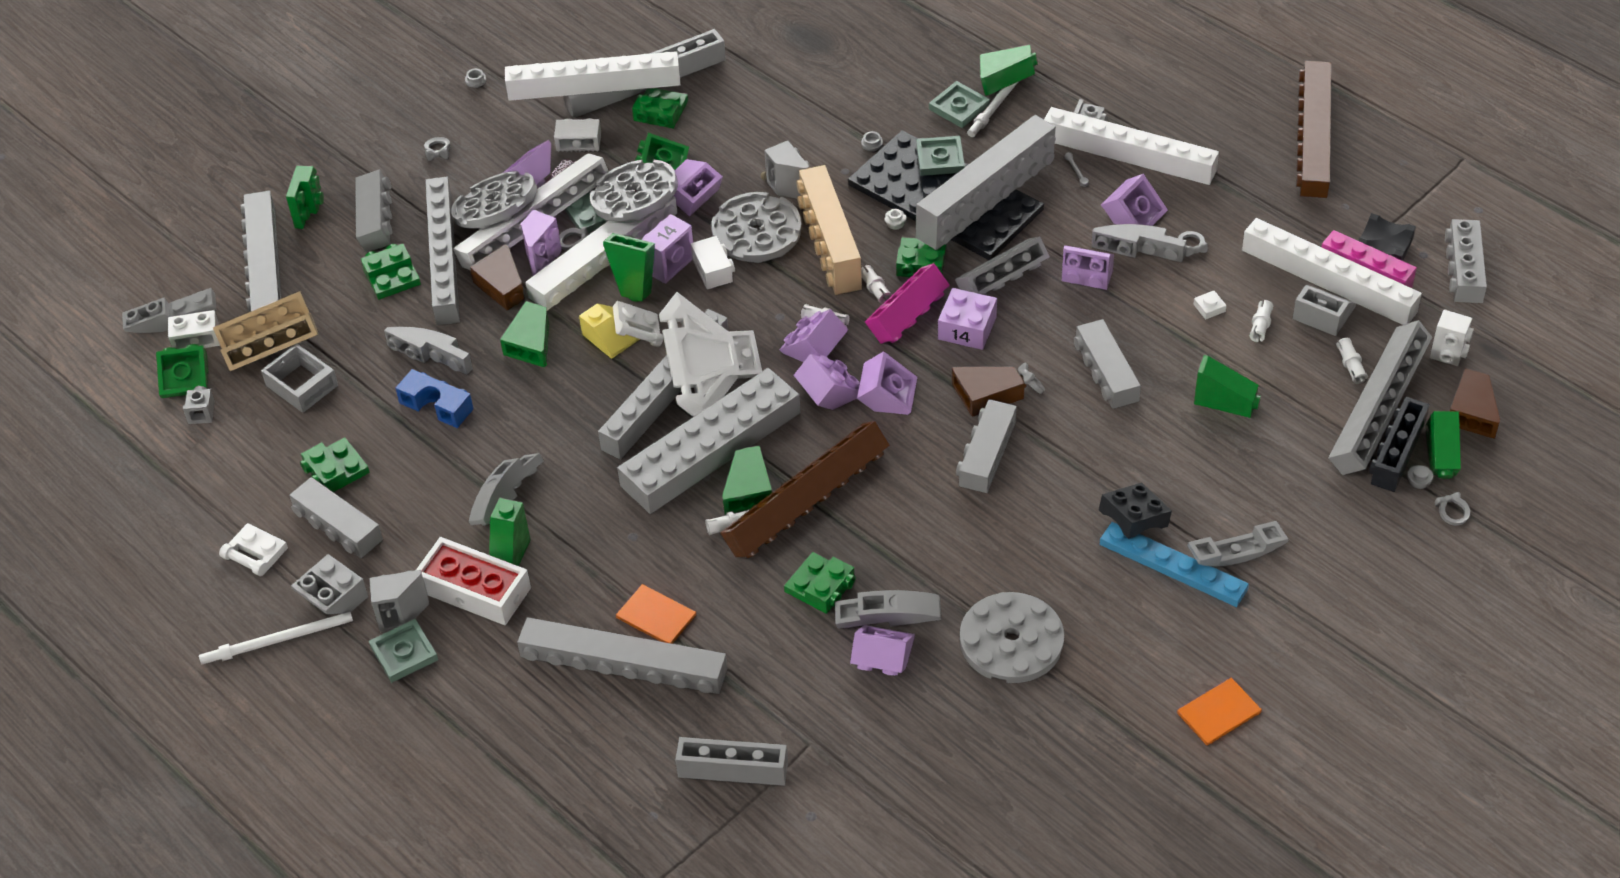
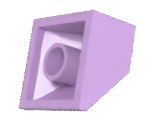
[503,140,551,189]

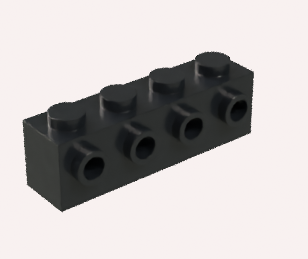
[1369,397,1430,492]

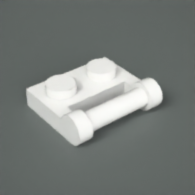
[613,301,663,347]
[219,523,288,576]

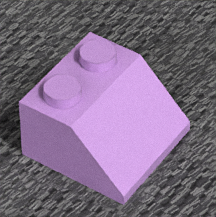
[1101,174,1168,226]
[857,351,917,415]
[850,625,915,675]

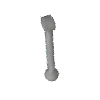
[1064,152,1089,187]

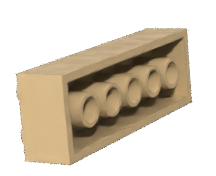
[796,165,862,295]

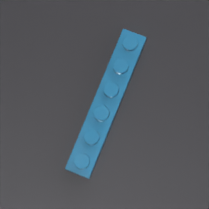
[1100,522,1249,607]

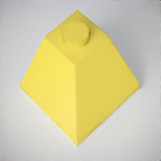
[579,304,640,359]

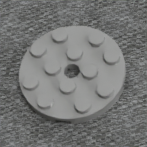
[590,160,678,221]
[451,171,537,230]
[711,192,802,263]
[960,592,1064,683]

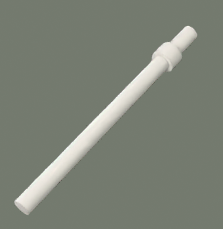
[967,82,1018,137]
[199,612,353,665]

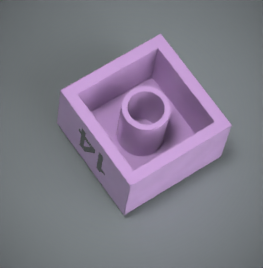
[641,214,693,284]
[938,288,997,350]

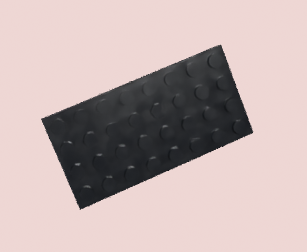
[848,130,1044,260]

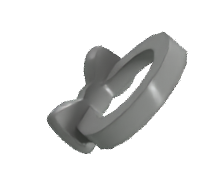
[424,137,451,161]
[559,227,589,251]
[1178,231,1208,257]
[1017,363,1045,394]
[1435,492,1470,526]

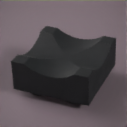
[1358,213,1416,261]
[1099,482,1172,539]

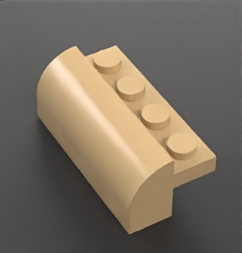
[213,291,318,371]

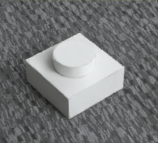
[1193,291,1226,320]

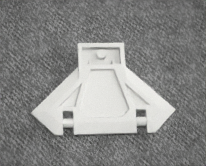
[659,292,762,417]

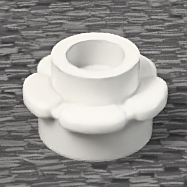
[884,209,907,230]

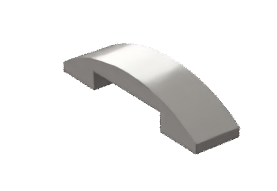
[1187,521,1288,567]

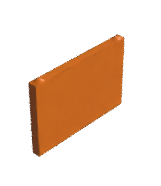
[616,584,696,644]
[1177,677,1262,746]

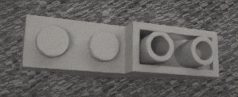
[1092,224,1186,262]
[122,288,217,333]
[384,327,473,375]
[469,453,544,526]
[835,590,941,629]

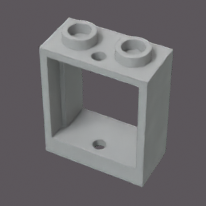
[261,344,338,413]

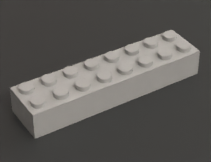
[916,115,1056,250]
[617,368,800,514]

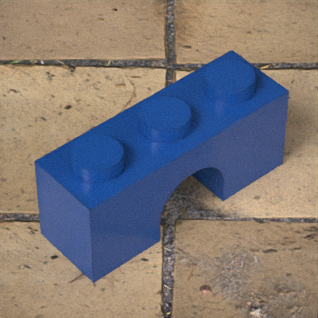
[395,369,474,428]

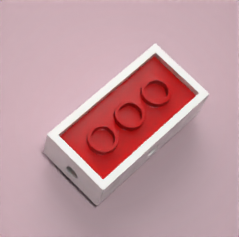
[416,537,531,625]

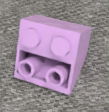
[673,159,723,216]
[521,210,562,276]
[1062,246,1114,290]
[779,309,848,362]
[794,354,860,410]

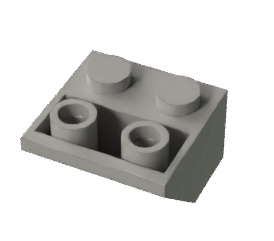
[764,141,811,199]
[1293,285,1356,336]
[291,554,368,614]
[370,570,429,633]

